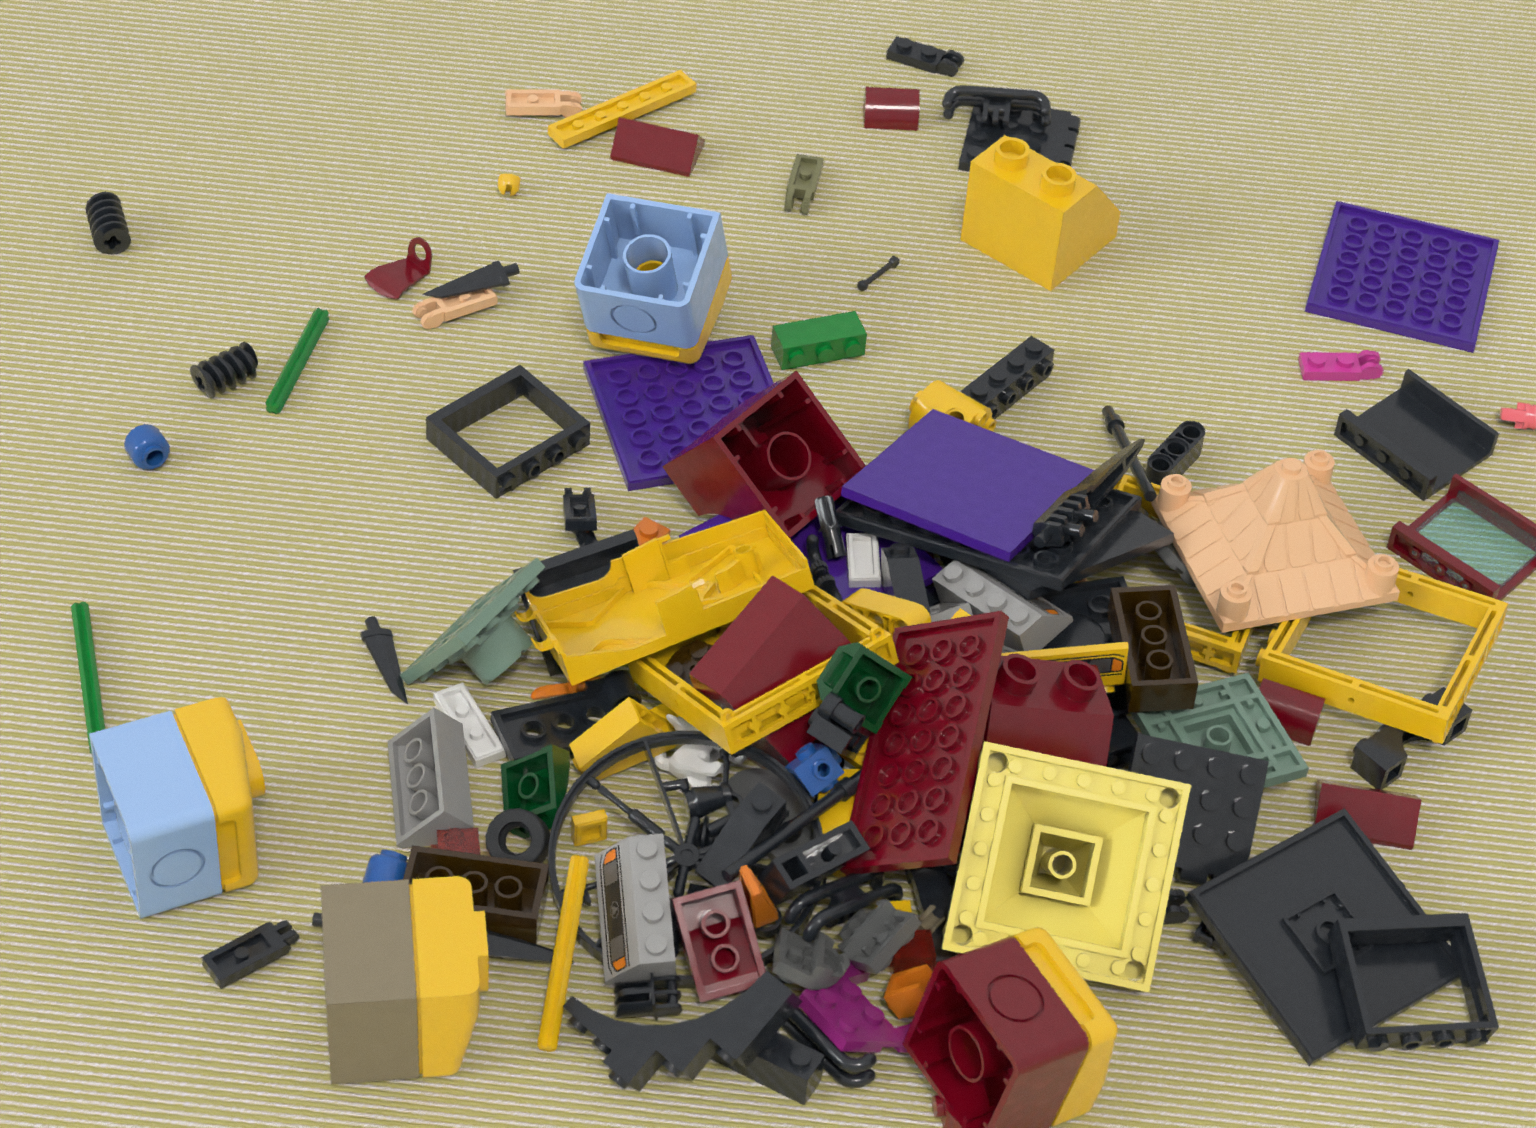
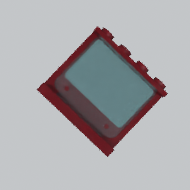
[1386,473,1536,601]

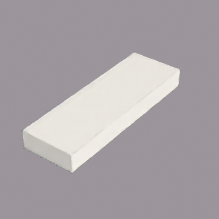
[433,682,506,768]

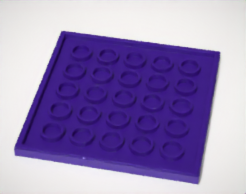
[1305,201,1500,353]
[583,335,774,491]

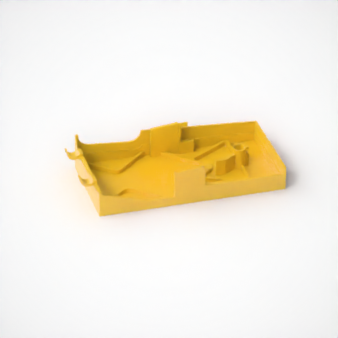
[514,510,815,686]

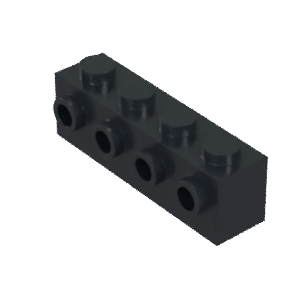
[960,335,1055,420]

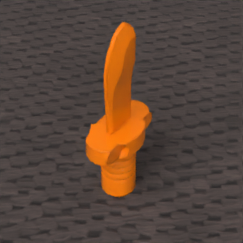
[531,676,600,700]

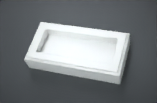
[846,533,881,587]

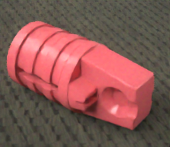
[1499,402,1536,430]

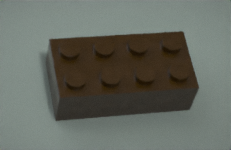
[1107,585,1198,712]
[403,845,549,944]

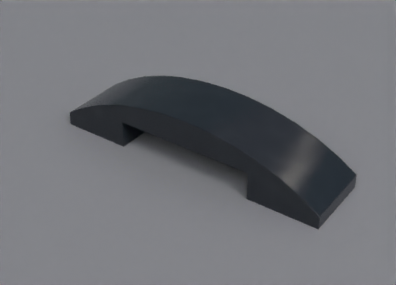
[904,866,962,966]

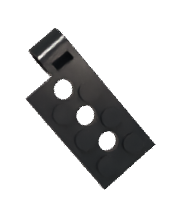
[490,670,642,761]

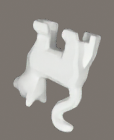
[653,714,747,788]

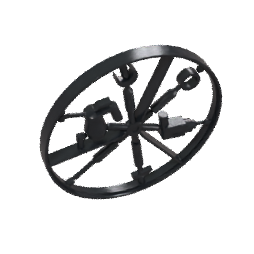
[548,731,823,989]

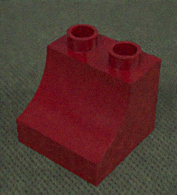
[662,370,866,538]

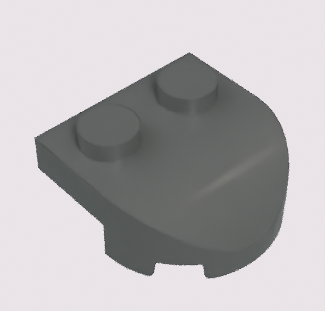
[837,899,922,974]
[772,927,850,990]

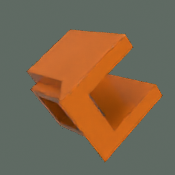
[883,964,932,1019]

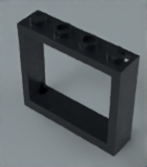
[426,365,590,499]
[1327,913,1499,1052]

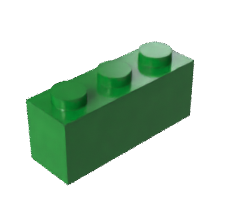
[771,311,867,370]

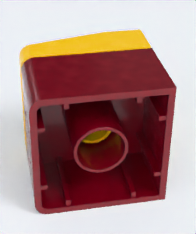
[902,927,1118,1128]

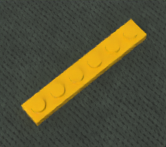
[548,70,697,149]

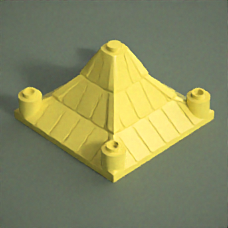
[941,742,1191,992]

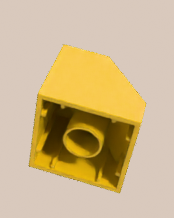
[960,135,1121,291]

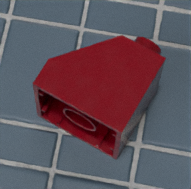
[689,575,851,770]
[962,654,1114,836]

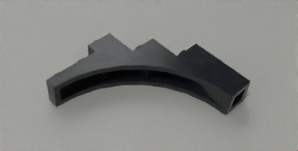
[563,971,803,1092]

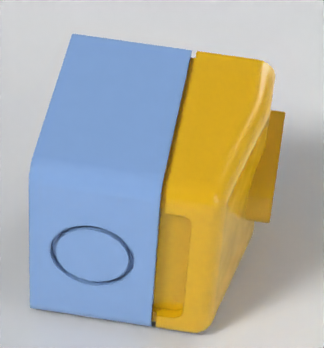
[574,193,732,364]
[89,697,266,919]

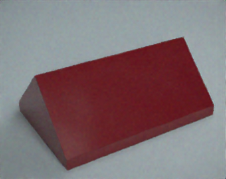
[610,117,705,177]
[1313,779,1422,850]

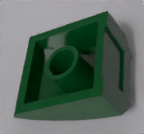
[817,642,913,734]
[501,744,570,839]

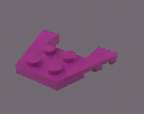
[799,962,911,1053]

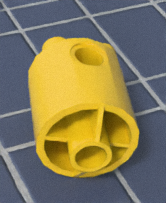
[908,380,997,432]

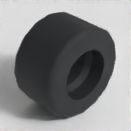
[485,808,550,863]

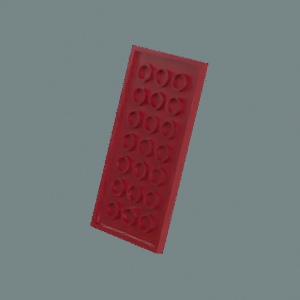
[839,611,1009,875]

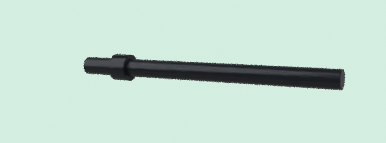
[1102,405,1157,502]
[721,769,862,882]

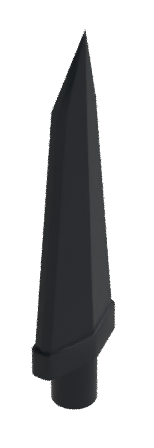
[421,260,520,299]
[360,616,408,704]

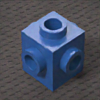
[785,743,845,797]

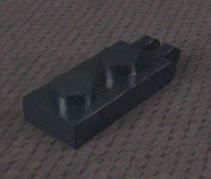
[201,920,300,989]

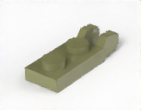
[784,154,824,215]

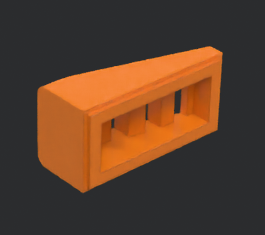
[739,864,779,929]

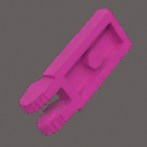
[1298,350,1384,381]

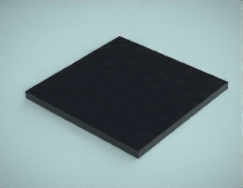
[1185,808,1460,1066]

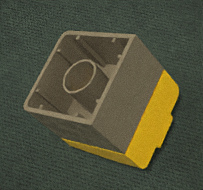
[321,876,489,1085]

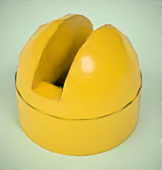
[497,174,521,197]

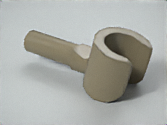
[914,905,945,936]

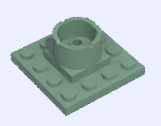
[399,557,545,685]
[1130,672,1309,788]

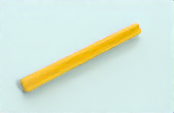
[537,855,589,1052]

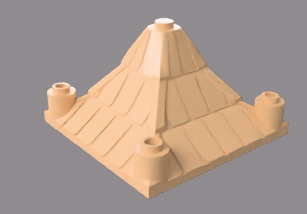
[1151,450,1400,633]

